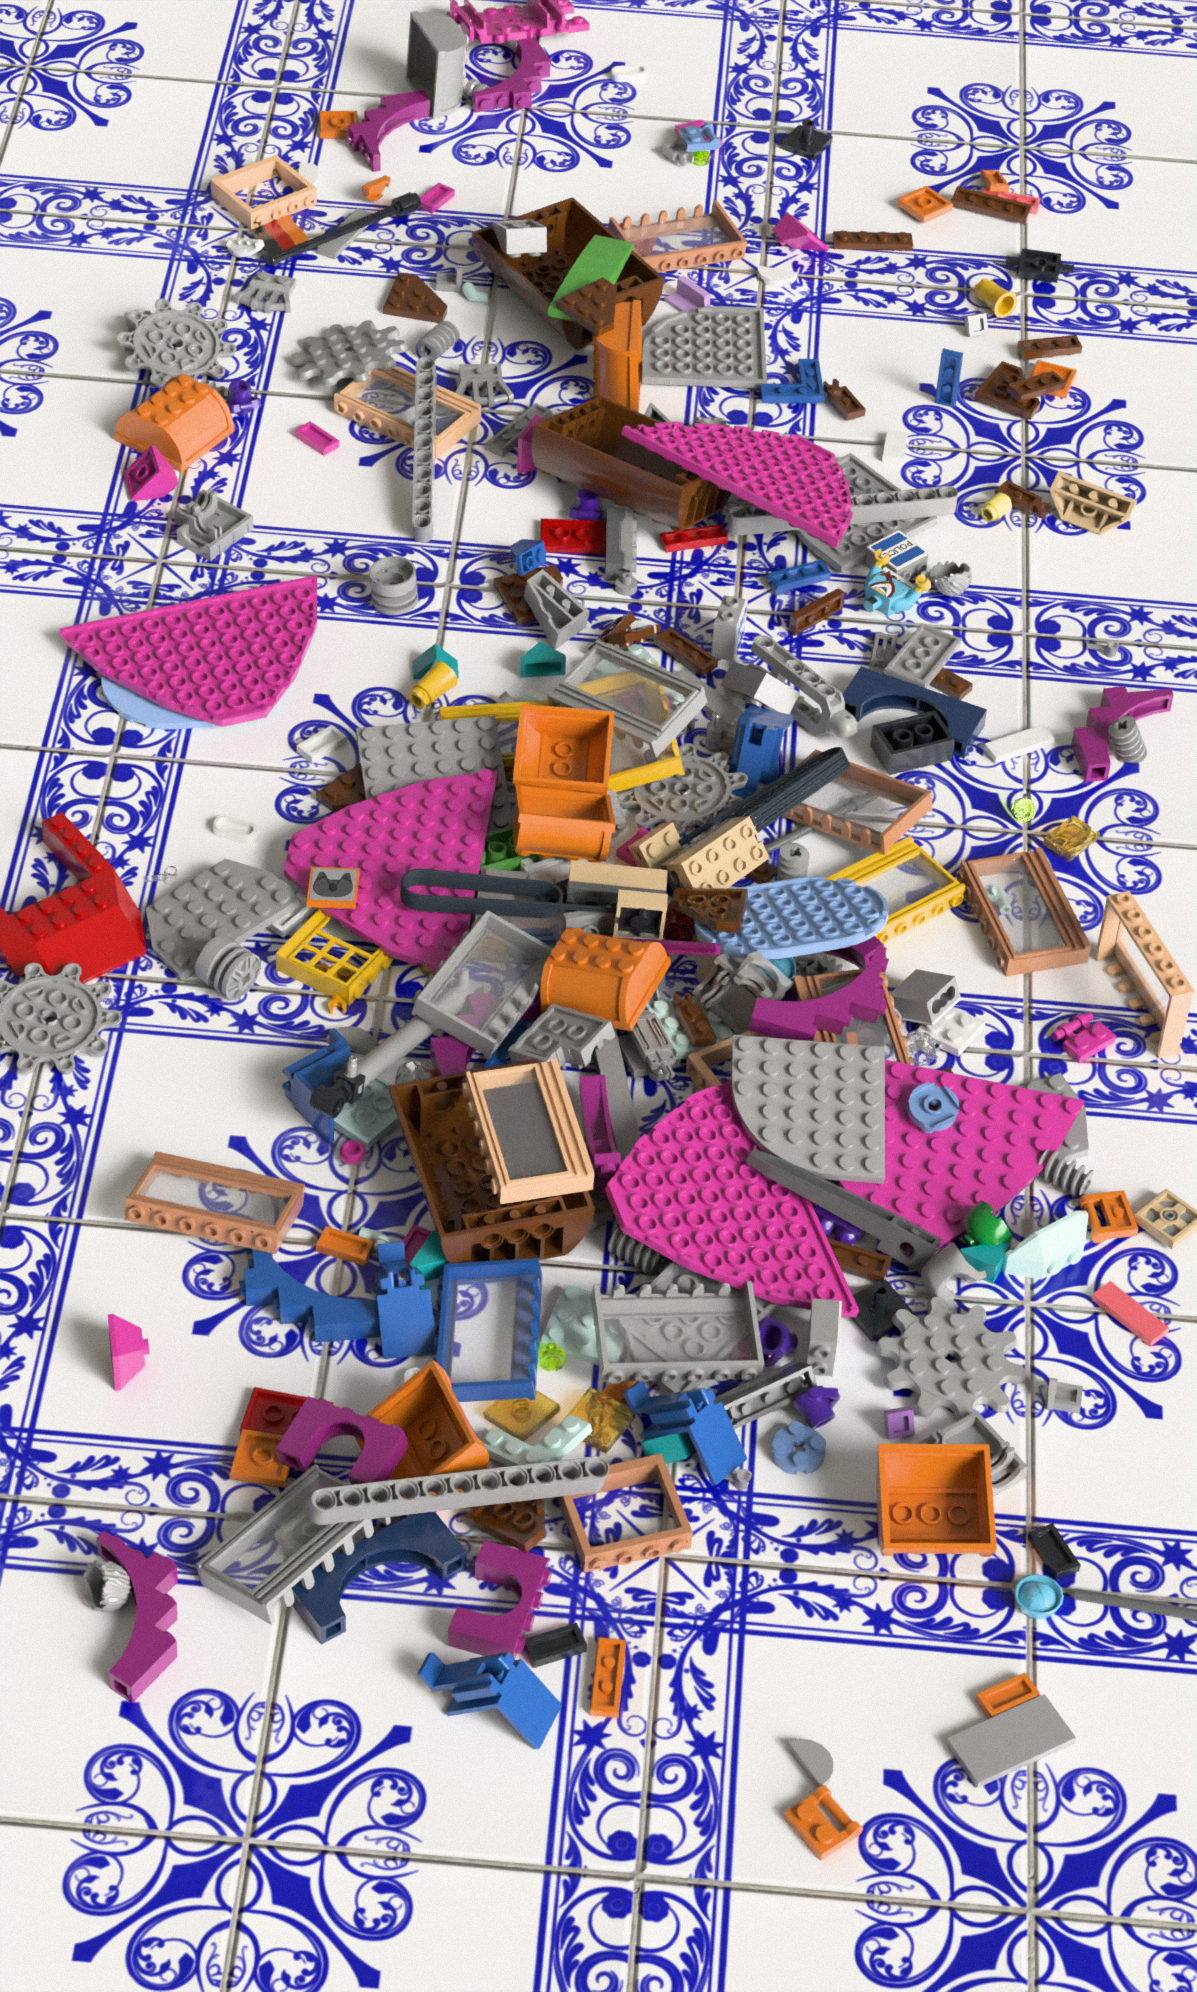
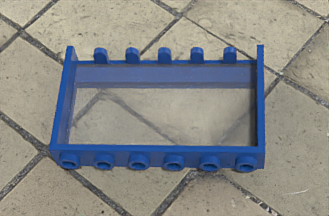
[433,1258,543,1402]

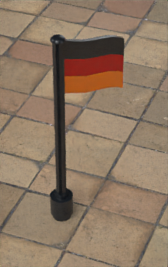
[251,192,421,267]

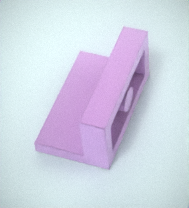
[664,275,711,313]

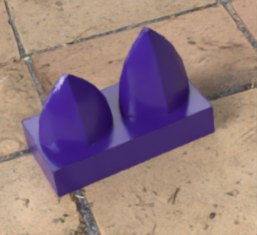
[814,1205,866,1245]

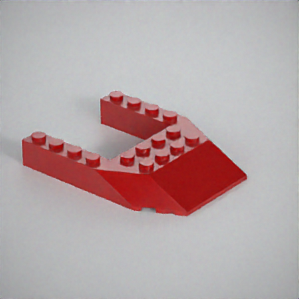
[0,812,146,984]

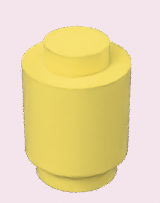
[980,492,1012,522]

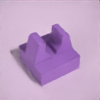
[884,1406,915,1440]

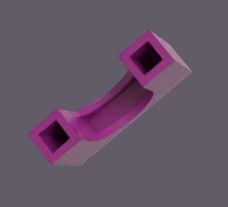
[276,1396,409,1499]
[448,1540,552,1659]

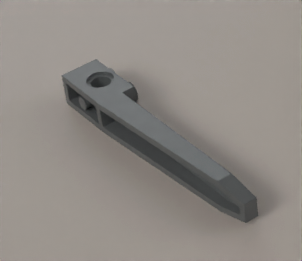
[746,1149,942,1273]

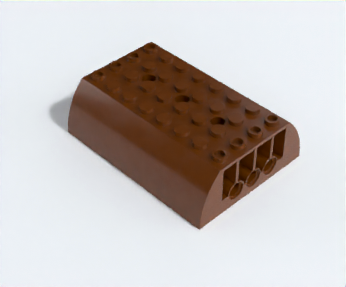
[472,197,664,350]
[532,396,732,531]
[389,1058,595,1264]

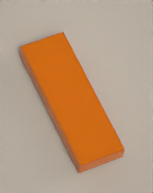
[589,1637,626,1718]

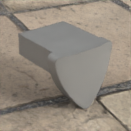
[436,267,463,293]
[1046,1378,1083,1414]

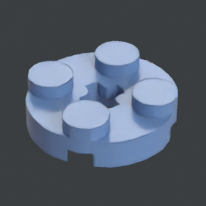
[907,1083,959,1134]
[771,1421,826,1475]

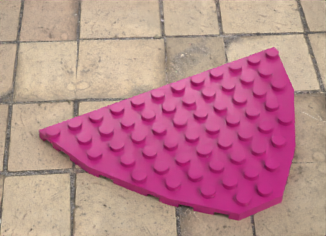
[621,422,853,548]
[59,575,317,727]
[284,769,498,979]
[835,1060,1085,1252]
[605,1079,859,1318]

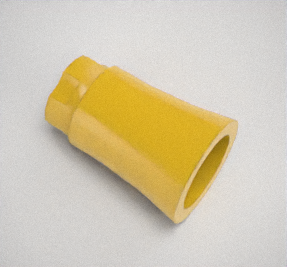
[974,278,1017,318]
[408,661,458,710]

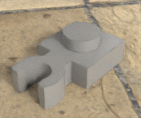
[661,140,694,166]

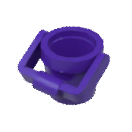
[226,380,261,415]
[568,489,605,521]
[758,1316,798,1367]
[792,1385,840,1429]

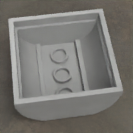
[405,11,469,119]

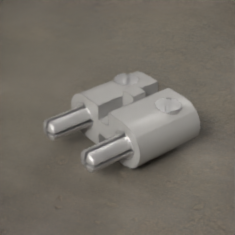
[705,712,739,757]

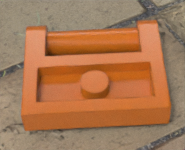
[1079,1190,1138,1243]
[784,1785,863,1861]

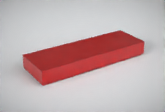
[659,524,728,553]

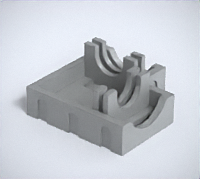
[174,488,253,561]
[692,950,793,1035]
[508,1003,615,1073]
[916,1411,1028,1497]

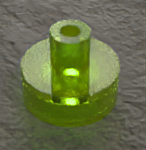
[691,150,710,166]
[1011,798,1036,822]
[539,1343,566,1371]

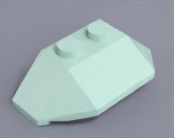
[1002,1210,1088,1280]

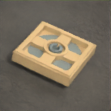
[1133,1189,1197,1249]

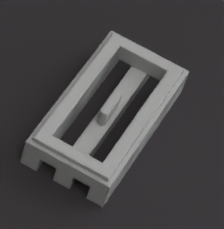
[869,633,898,669]

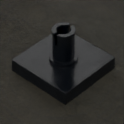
[780,119,833,161]
[851,1279,916,1342]

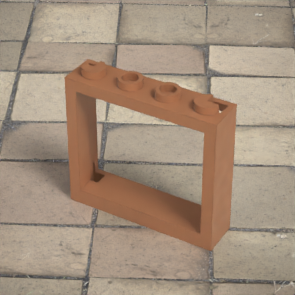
[556,1453,693,1573]

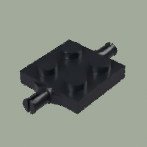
[1006,248,1074,283]

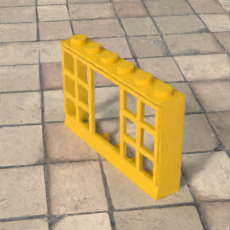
[276,909,394,1006]

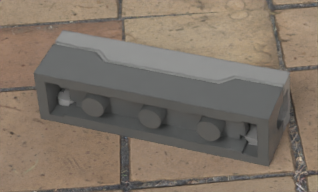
[605,508,637,581]
[713,1360,817,1429]

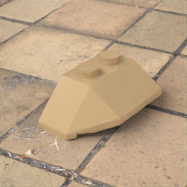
[1050,471,1137,535]

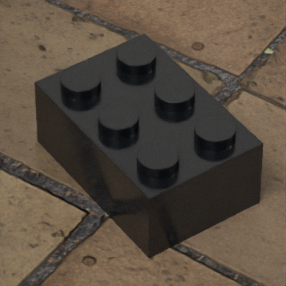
[870,711,955,775]

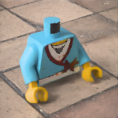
[863,549,931,616]

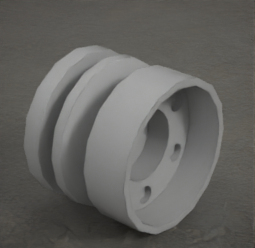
[369,556,418,615]
[195,934,261,1000]

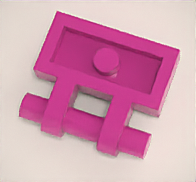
[1051,1011,1116,1063]

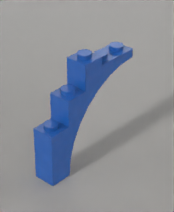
[239,1248,379,1343]

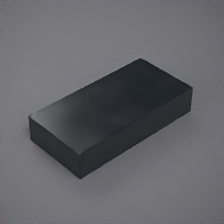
[1027,1523,1081,1580]
[524,1623,587,1668]

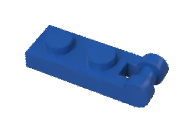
[766,560,831,596]

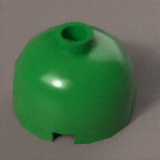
[962,1200,1012,1247]

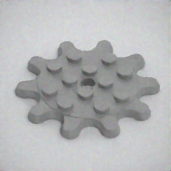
[116,299,237,388]
[290,320,408,386]
[618,743,748,837]
[0,963,122,1075]
[875,1297,1026,1421]

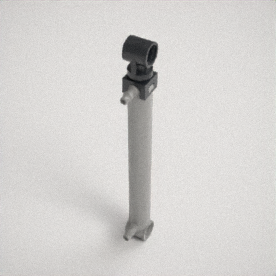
[309,968,484,1119]

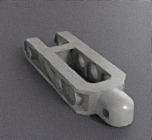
[747,635,858,738]

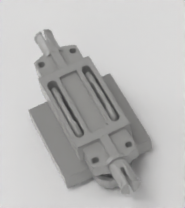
[618,1006,681,1082]

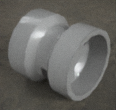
[464,79,490,99]

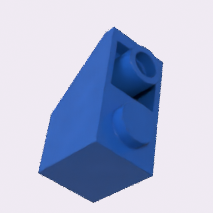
[510,539,546,576]

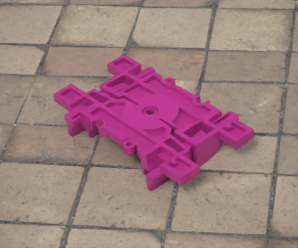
[446,0,590,44]

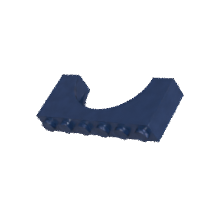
[842,666,987,759]
[292,1511,467,1645]

